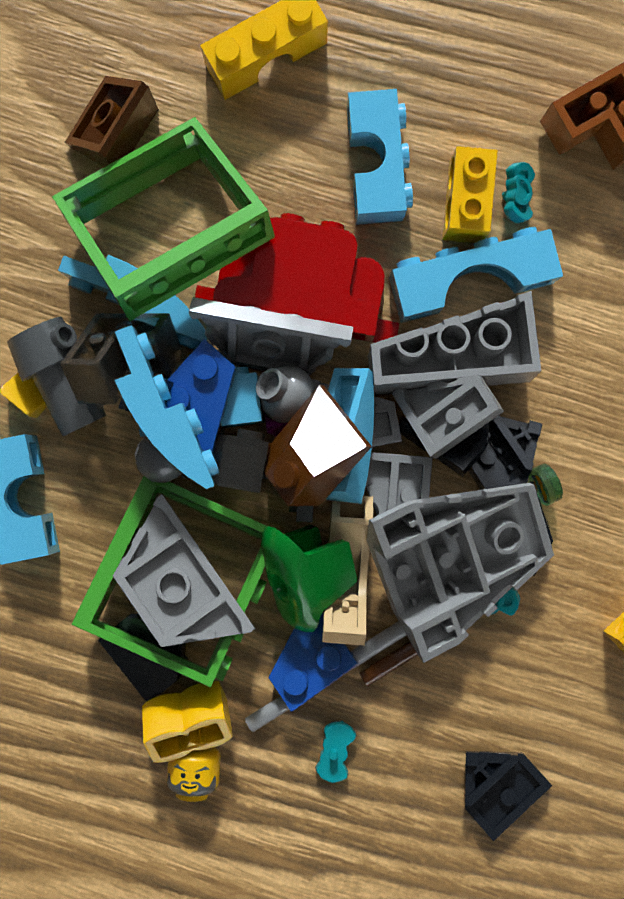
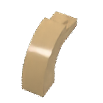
[322,496,373,646]

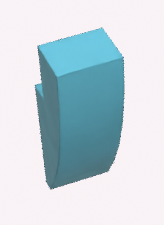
[326,368,374,504]

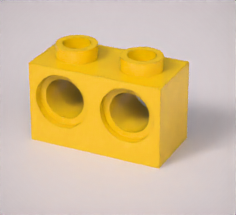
[442,146,498,243]

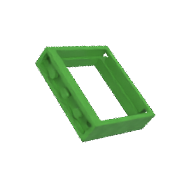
[52,117,275,321]
[71,476,267,687]

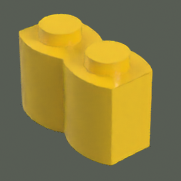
[142,681,233,763]

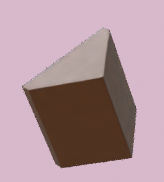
[64,76,159,167]

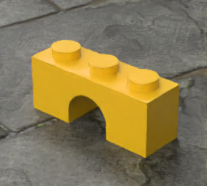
[200,0,328,100]

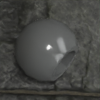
[135,436,182,483]

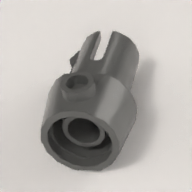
[7,317,106,437]

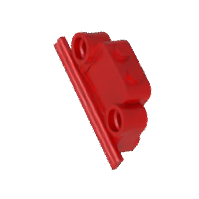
[195,213,400,343]

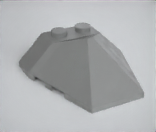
[367,483,554,663]

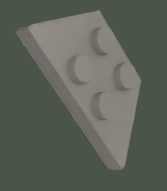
[189,297,353,375]
[113,495,255,647]

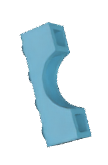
[389,227,563,323]

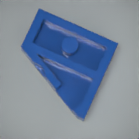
[166,339,237,452]
[268,612,359,712]

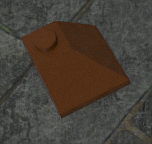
[265,385,372,506]

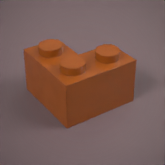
[540,62,624,170]

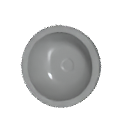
[256,366,313,423]

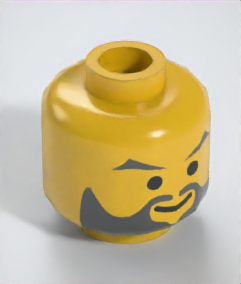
[167,747,221,802]

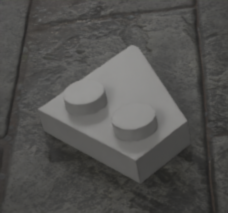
[365,452,432,516]

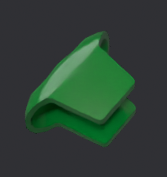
[261,525,357,633]

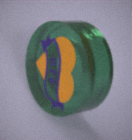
[529,463,563,506]

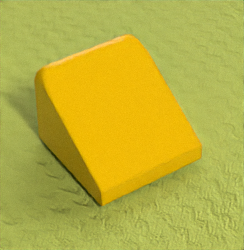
[0,373,47,418]

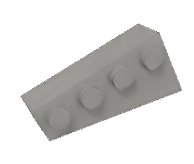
[368,291,541,395]

